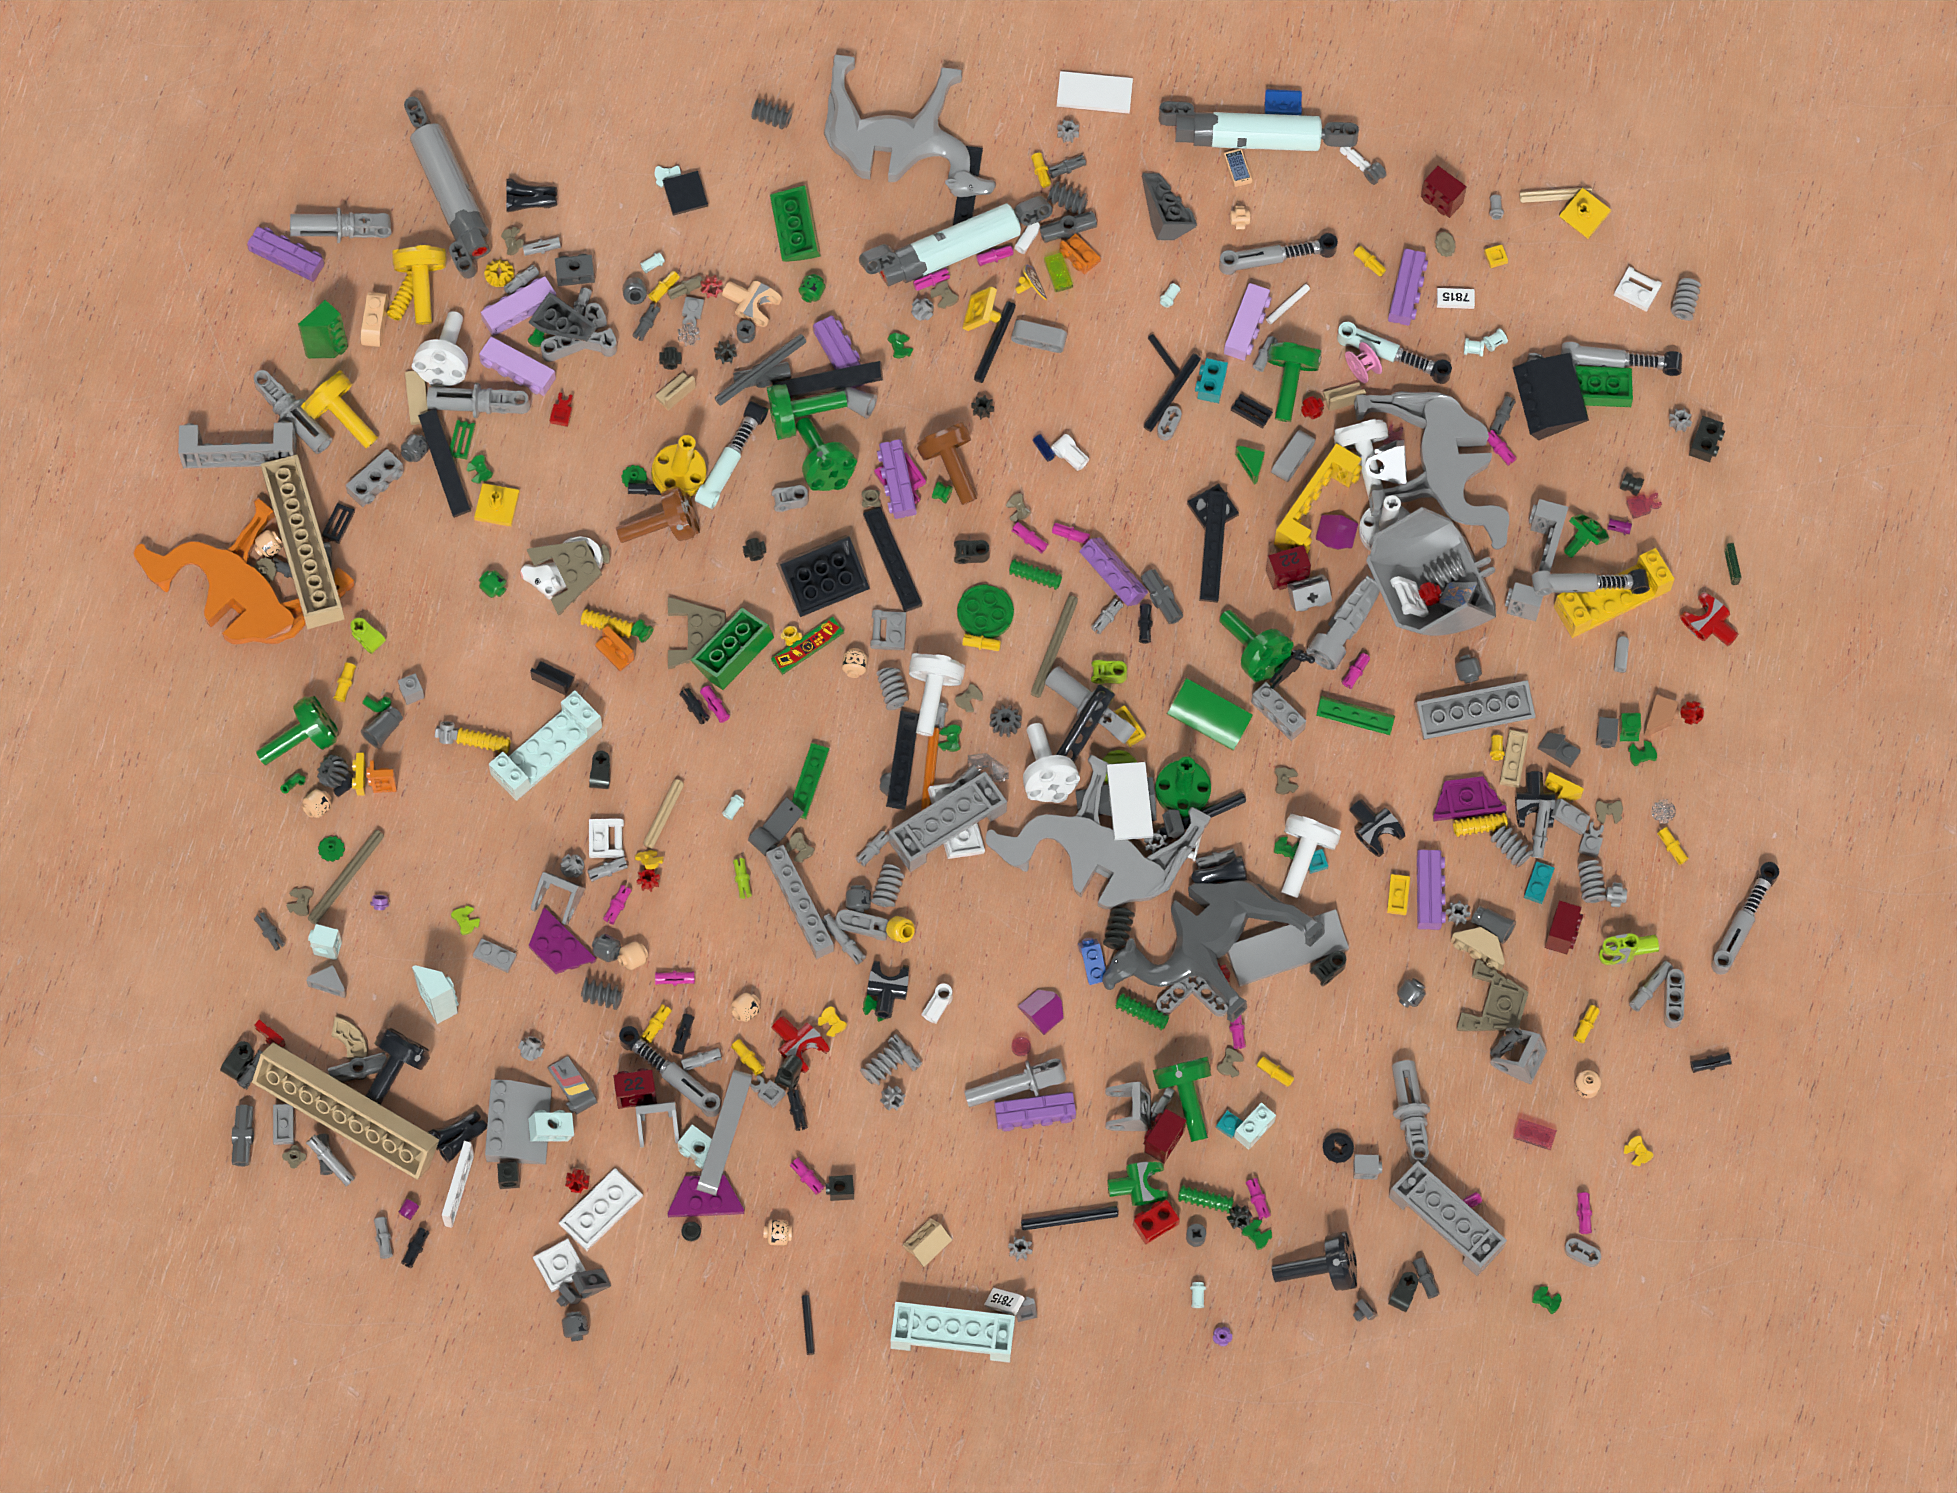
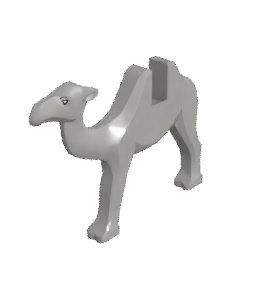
[824,55,996,197]
[1354,391,1509,550]
[986,755,1211,909]

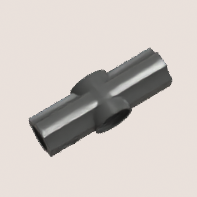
[1040,211,1097,243]
[733,362,791,388]
[1141,569,1183,624]
[328,1052,387,1083]
[232,1105,254,1167]

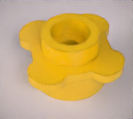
[780,626,802,646]

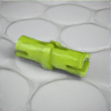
[733,858,752,899]

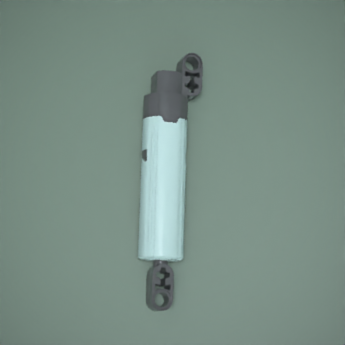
[1158,101,1359,151]
[859,196,1053,287]

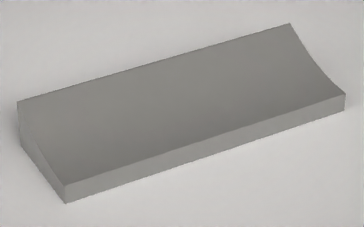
[1414,680,1536,740]
[1226,909,1349,987]

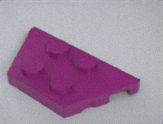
[1433,776,1507,822]
[529,908,596,974]
[668,1175,744,1218]

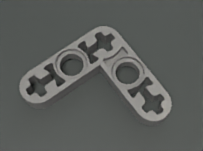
[1156,975,1228,1017]

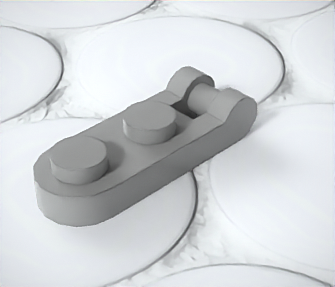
[835,909,889,941]

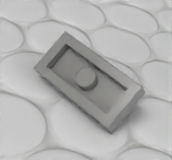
[1551,799,1590,835]
[473,938,517,973]
[273,1104,294,1145]

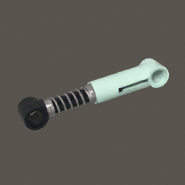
[1337,322,1452,384]
[695,400,768,509]

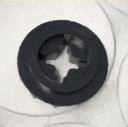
[1322,1132,1354,1164]

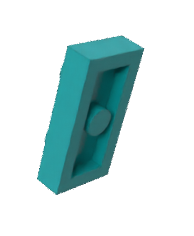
[1524,862,1555,904]

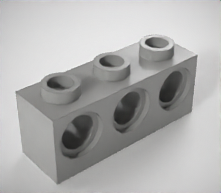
[345,449,404,507]
[1251,682,1306,741]

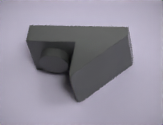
[1538,732,1581,768]
[571,1269,611,1299]

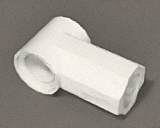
[1051,434,1089,471]
[922,984,953,1024]

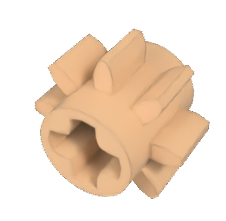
[1230,206,1250,229]

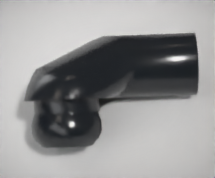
[333,770,353,798]

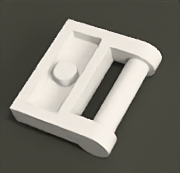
[1614,266,1663,312]
[1390,576,1429,617]
[589,819,624,859]

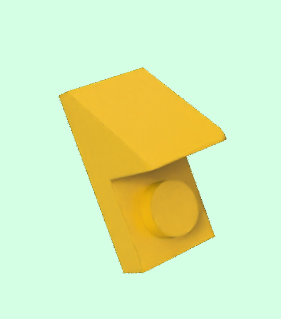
[1544,772,1584,802]

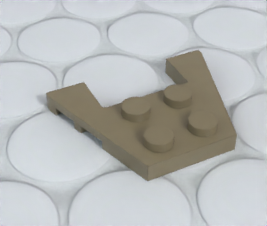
[527,540,602,615]
[668,597,725,669]
[1456,959,1529,1031]

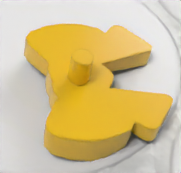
[635,850,664,869]
[818,1007,847,1037]
[1624,1136,1654,1167]

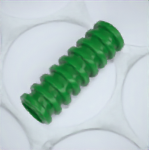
[1009,559,1062,590]
[1115,993,1169,1031]
[1178,1185,1234,1214]

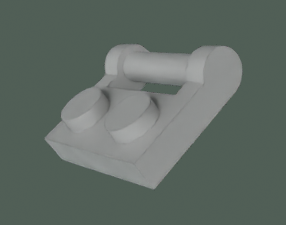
[870,610,906,650]

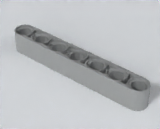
[697,1070,753,1196]

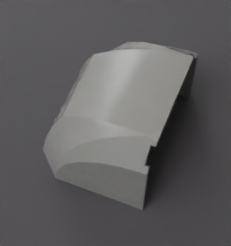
[1366,507,1496,636]

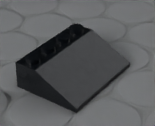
[1513,353,1589,440]
[776,535,870,617]

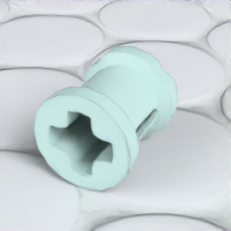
[1483,328,1508,352]
[1464,338,1484,356]

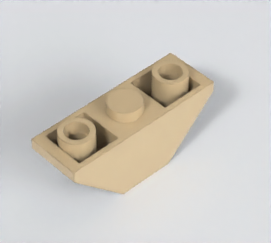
[1451,927,1505,971]

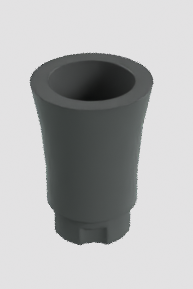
[361,706,403,749]
[1471,906,1516,944]

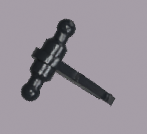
[1270,649,1315,689]

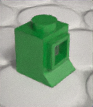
[1619,713,1642,742]

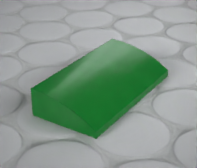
[770,185,821,262]
[1575,366,1633,408]
[1167,678,1253,750]

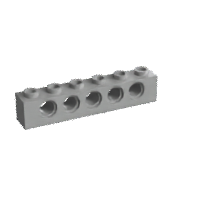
[766,845,834,959]

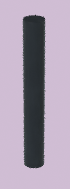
[1148,334,1180,377]
[801,1295,815,1355]

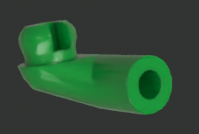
[362,696,391,713]
[280,773,306,794]

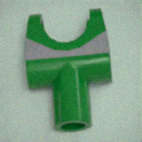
[1107,1162,1169,1206]

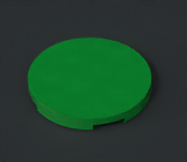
[957,584,1014,639]

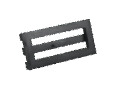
[1231,394,1273,429]
[322,503,355,544]

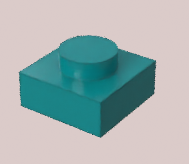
[1308,849,1329,874]
[1216,1110,1243,1139]

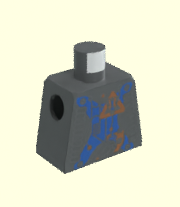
[1438,582,1482,615]

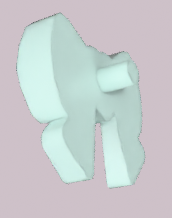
[655,166,681,188]

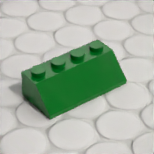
[298,300,348,359]
[691,608,774,690]

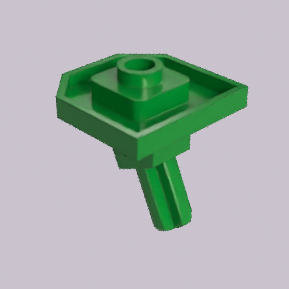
[1564,514,1610,558]

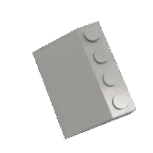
[485,1079,552,1165]

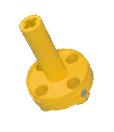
[392,245,447,325]
[300,370,378,449]
[651,435,706,496]

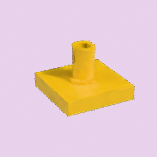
[1559,188,1611,239]
[962,287,1001,331]
[474,483,520,527]

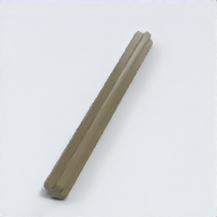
[1031,596,1078,698]
[308,830,384,925]

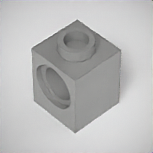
[398,674,424,705]
[1353,1154,1382,1180]

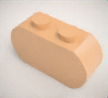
[361,292,389,347]

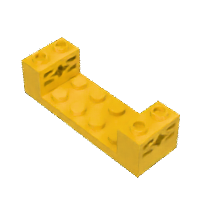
[1274,443,1362,554]
[1554,548,1675,638]

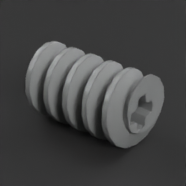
[1671,278,1702,321]
[1423,555,1466,587]
[876,668,909,710]
[1491,826,1533,867]
[1578,860,1607,903]
[871,864,905,907]
[860,1044,904,1086]

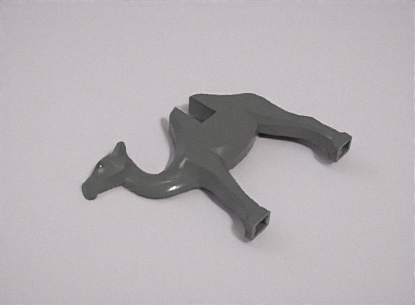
[1102,879,1325,1023]

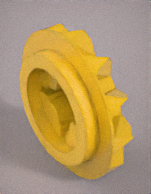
[484,259,514,287]

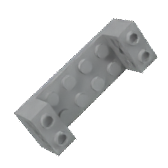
[178,421,297,468]
[1505,499,1568,622]
[889,771,1007,872]
[1389,1161,1507,1277]

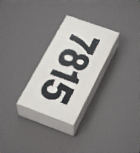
[1437,288,1475,309]
[984,1288,1025,1316]

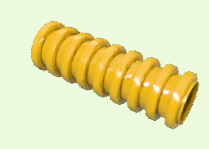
[386,271,413,321]
[580,609,634,639]
[456,727,511,754]
[1453,813,1508,837]

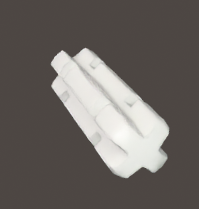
[1340,147,1371,172]

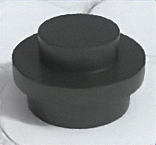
[681,1222,701,1242]

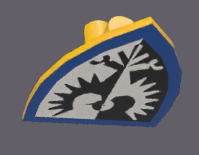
[1015,264,1047,300]

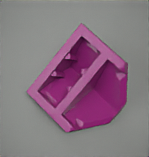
[1316,515,1358,550]
[1018,990,1064,1035]

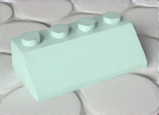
[412,965,459,1024]

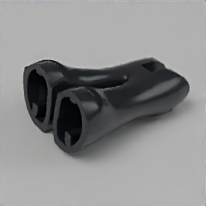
[506,178,557,213]
[1192,855,1247,883]
[427,1111,488,1163]

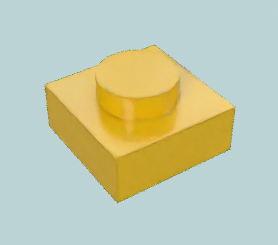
[1484,244,1508,268]

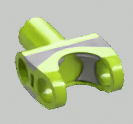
[1599,933,1659,965]

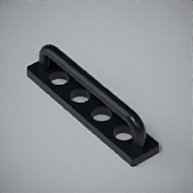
[1056,685,1116,763]

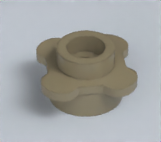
[861,489,880,508]
[282,1145,306,1169]

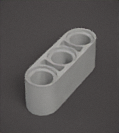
[1011,320,1068,353]
[1271,430,1316,482]
[1664,969,1685,1029]

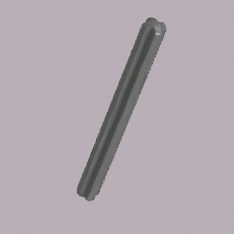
[715,334,806,406]

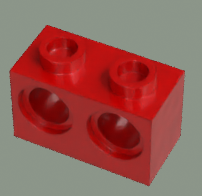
[1133,1200,1180,1245]

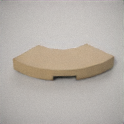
[331,1017,368,1059]

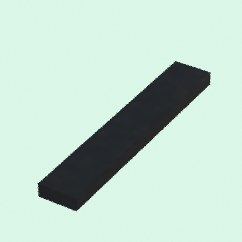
[953,146,983,226]
[773,361,883,399]
[418,409,471,518]
[1199,490,1228,603]
[863,507,922,612]
[886,711,919,810]

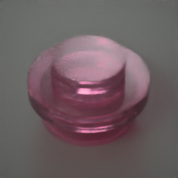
[1011,1037,1031,1056]

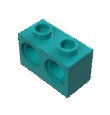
[1195,358,1228,404]

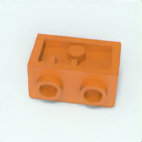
[1059,234,1101,275]
[595,625,634,671]
[366,760,397,793]

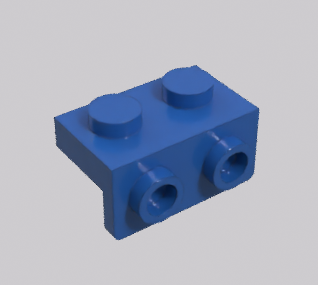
[1264,89,1302,115]

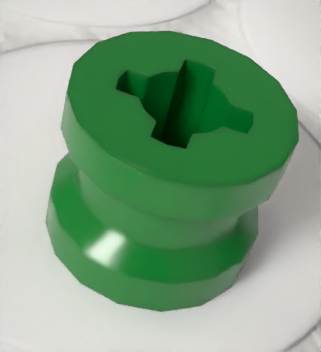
[932,481,953,504]
[631,619,654,643]

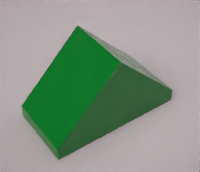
[1235,445,1265,485]

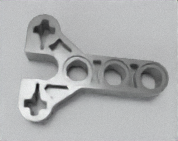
[541,303,617,362]

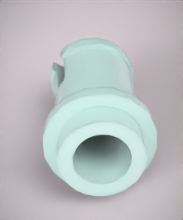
[640,253,665,274]
[1160,283,1180,308]
[722,795,744,820]
[1190,1282,1206,1308]

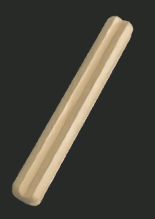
[1520,187,1593,203]
[644,779,684,849]

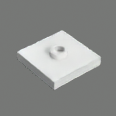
[533,1239,586,1292]

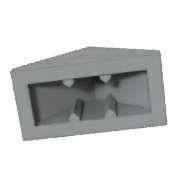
[306,965,346,998]

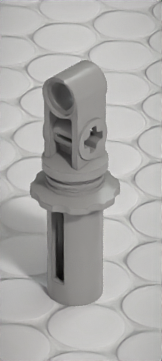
[290,208,391,243]
[254,370,333,454]
[427,383,530,418]
[1045,666,1136,744]
[1392,1060,1430,1166]

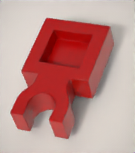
[549,392,573,427]
[254,1019,286,1048]

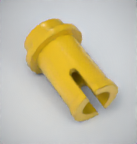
[1489,735,1505,761]

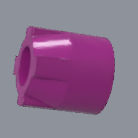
[398,1199,419,1220]

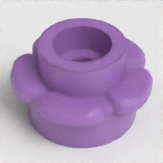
[370,895,389,910]
[1213,1327,1232,1346]

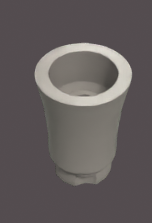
[836,387,877,419]

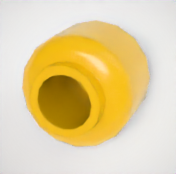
[886,916,915,943]

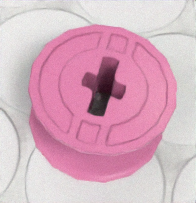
[1345,342,1382,383]

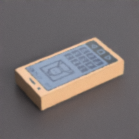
[1224,149,1252,187]

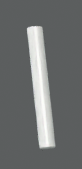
[1266,284,1310,325]

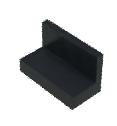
[530,661,574,695]

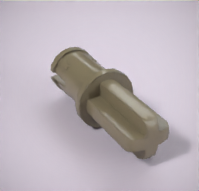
[667,275,703,300]

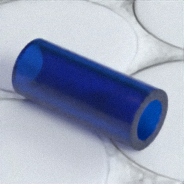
[1032,434,1056,462]

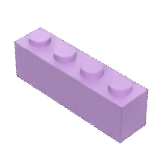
[481,277,557,337]
[1224,283,1272,361]
[479,337,556,396]

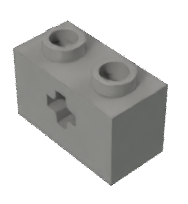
[1287,574,1332,611]

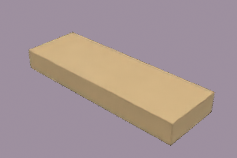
[405,371,428,425]
[1500,730,1529,788]

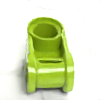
[350,618,386,654]
[1091,660,1127,684]

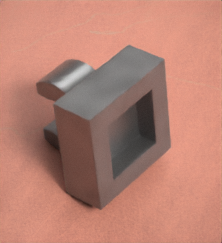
[556,1284,583,1307]
[1016,1297,1037,1322]
[1353,1299,1378,1322]

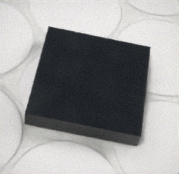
[662,171,708,216]

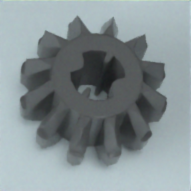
[990,704,1022,738]
[317,754,349,788]

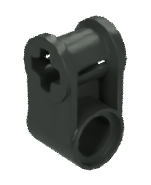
[954,540,990,564]
[589,751,610,789]
[1309,951,1347,987]
[220,1041,254,1081]
[774,1055,802,1091]
[1388,1272,1419,1312]

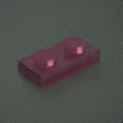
[1513,1118,1557,1151]

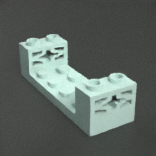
[489,691,602,801]
[891,1302,1015,1363]

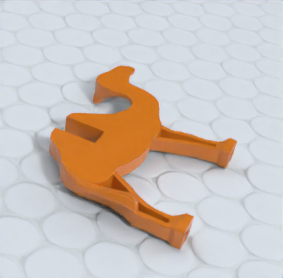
[134,498,355,644]

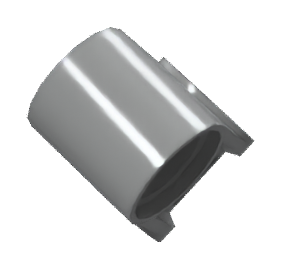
[771,485,809,512]

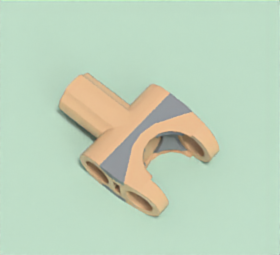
[722,281,782,327]

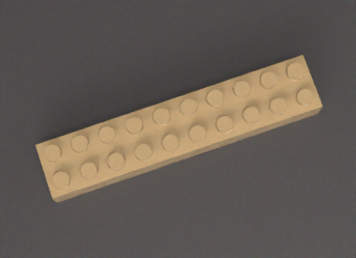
[261,455,345,629]
[252,1043,439,1180]

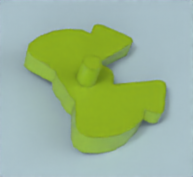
[451,906,480,935]

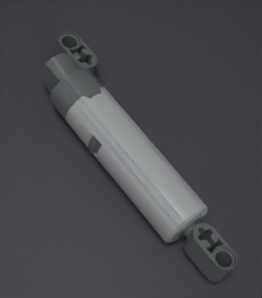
[404,97,491,279]

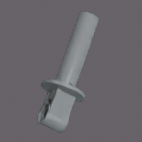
[964,1059,1066,1108]

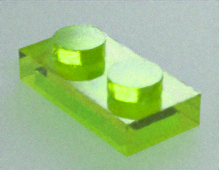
[1044,253,1073,293]

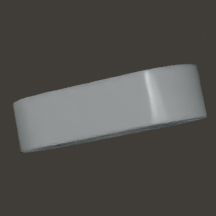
[1157,406,1182,441]
[1564,1238,1601,1267]

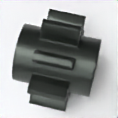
[714,340,737,364]
[659,347,681,370]
[971,395,994,420]
[743,538,767,561]
[1226,1204,1253,1230]

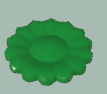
[621,465,647,487]
[318,836,345,862]

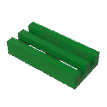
[450,420,476,460]

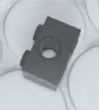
[555,254,595,286]

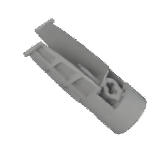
[1306,575,1380,670]

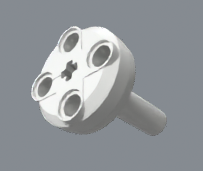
[412,312,468,388]
[1334,419,1389,499]
[1359,495,1410,551]
[909,653,965,736]
[1023,723,1080,803]
[1281,813,1342,898]

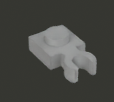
[682,297,704,330]
[1579,822,1604,858]
[750,1076,786,1108]
[1150,1087,1175,1121]

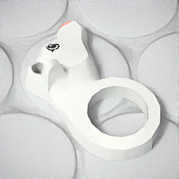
[520,536,603,599]

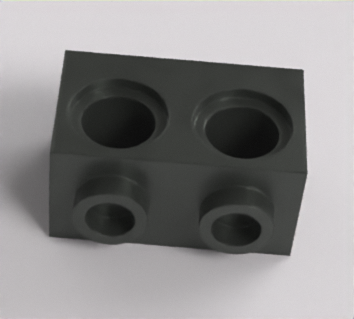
[1689,416,1725,463]

